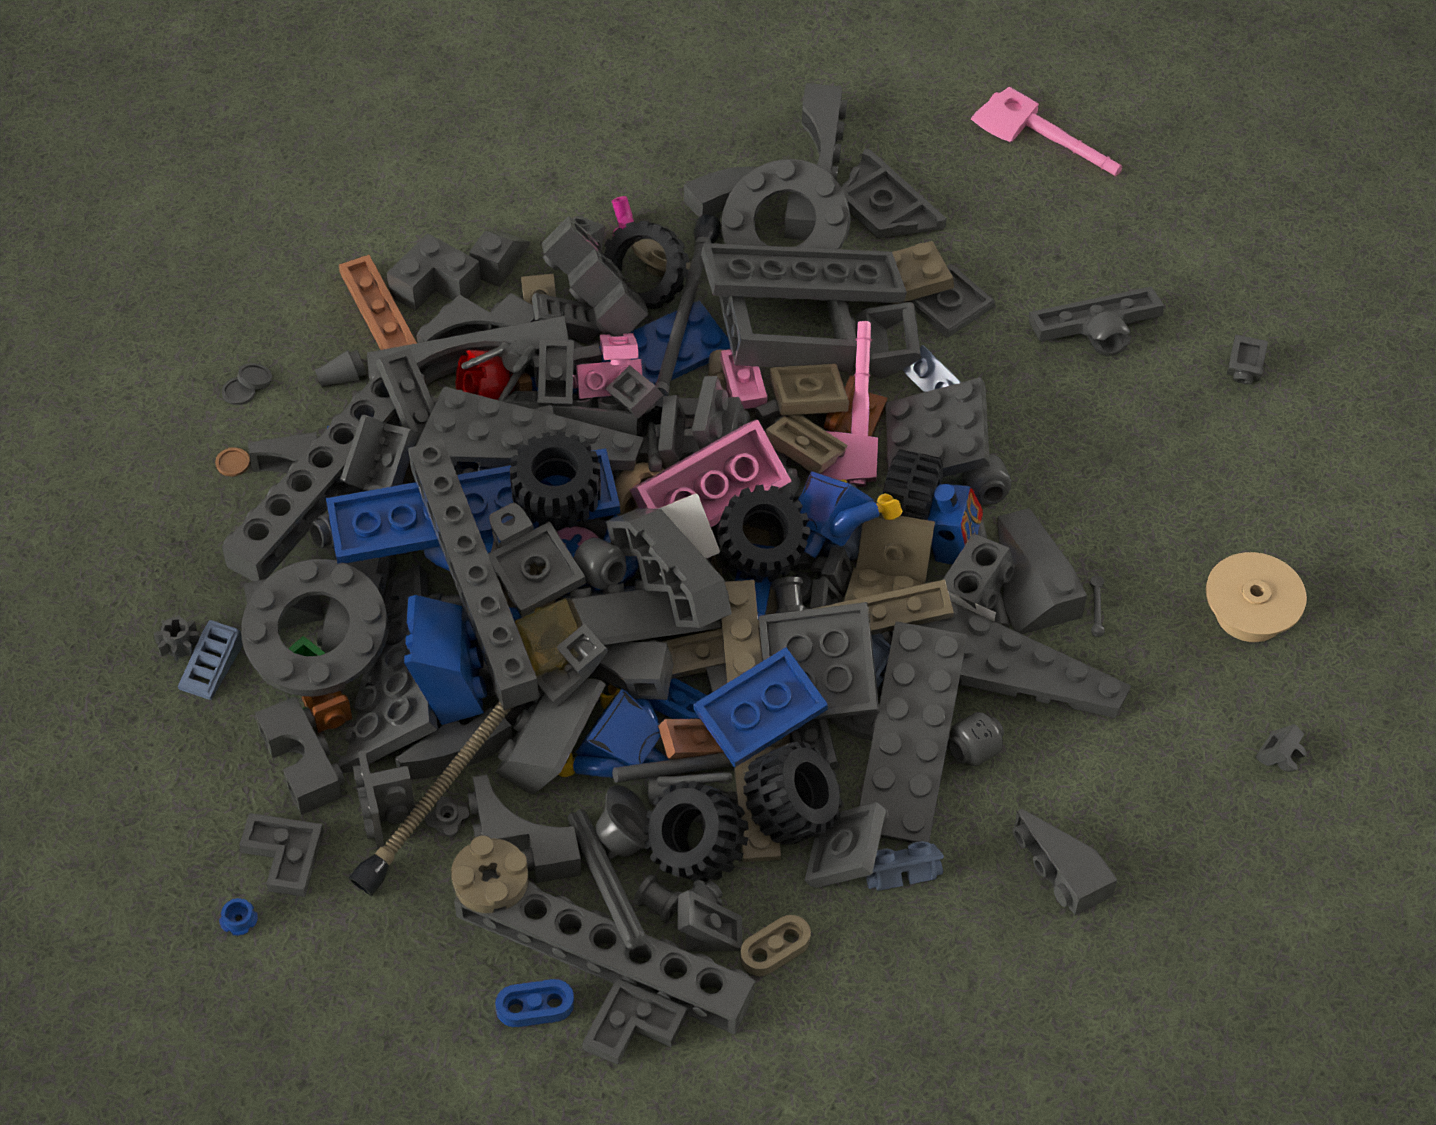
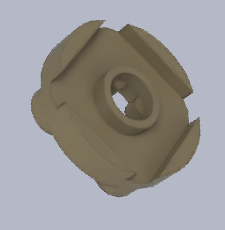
[451,836,529,913]

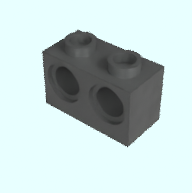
[943,533,1015,610]

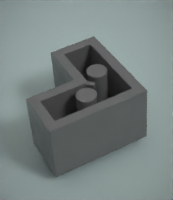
[387,233,481,311]

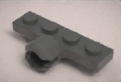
[1029,286,1164,356]

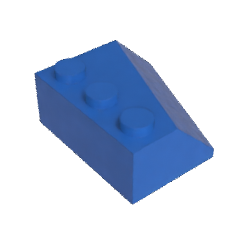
[404,595,487,725]

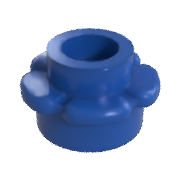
[219,898,258,936]

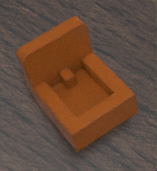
[301,690,352,733]

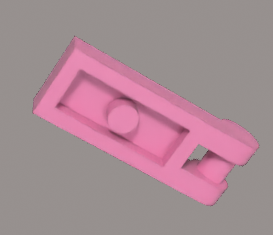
[600,333,638,365]

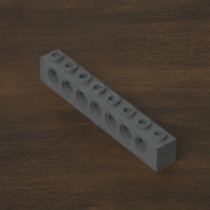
[222,369,425,581]
[408,438,539,710]
[454,869,755,1035]

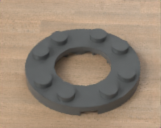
[722,159,850,249]
[241,559,388,696]

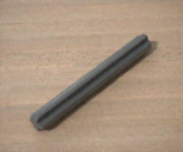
[567,809,646,949]

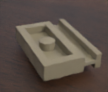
[765,414,848,474]

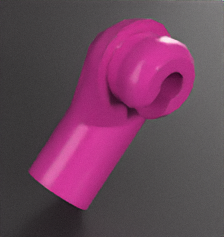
[612,196,634,237]

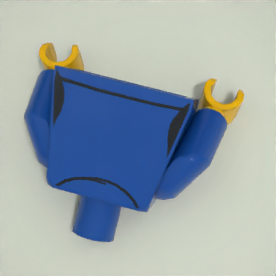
[798,471,902,559]
[558,684,670,778]

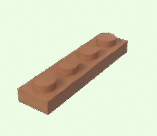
[339,255,417,350]

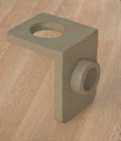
[520,274,556,314]

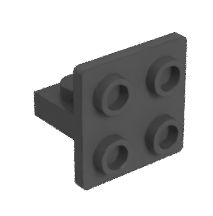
[341,415,419,491]
[353,750,415,850]

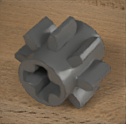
[154,615,200,662]

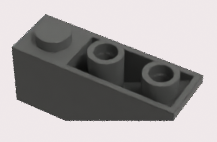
[1013,809,1117,915]

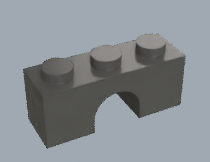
[255,696,345,815]

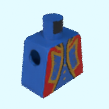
[928,484,983,564]

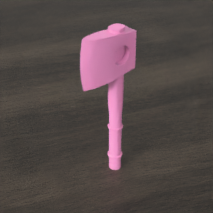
[971,87,1122,176]
[821,321,878,487]

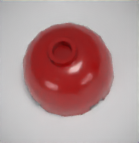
[455,350,516,400]

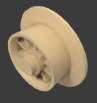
[1206,552,1307,642]

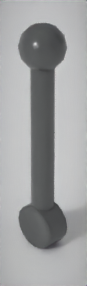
[1090,576,1105,637]

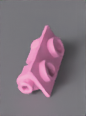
[573,359,642,399]

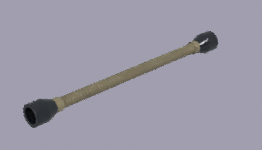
[348,624,570,896]

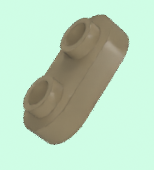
[740,915,811,976]

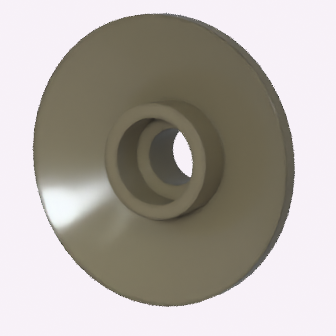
[631,239,691,277]

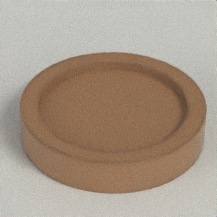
[215,447,250,477]

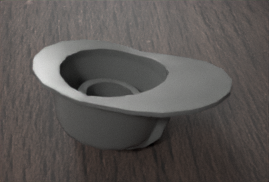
[595,785,650,859]

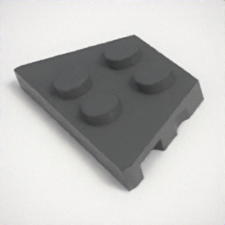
[841,148,947,238]

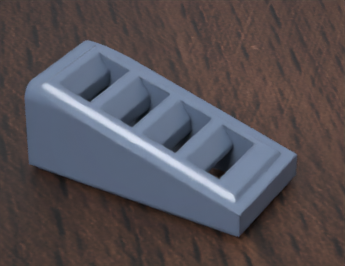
[178,620,243,700]

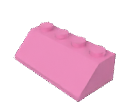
[629,420,791,527]

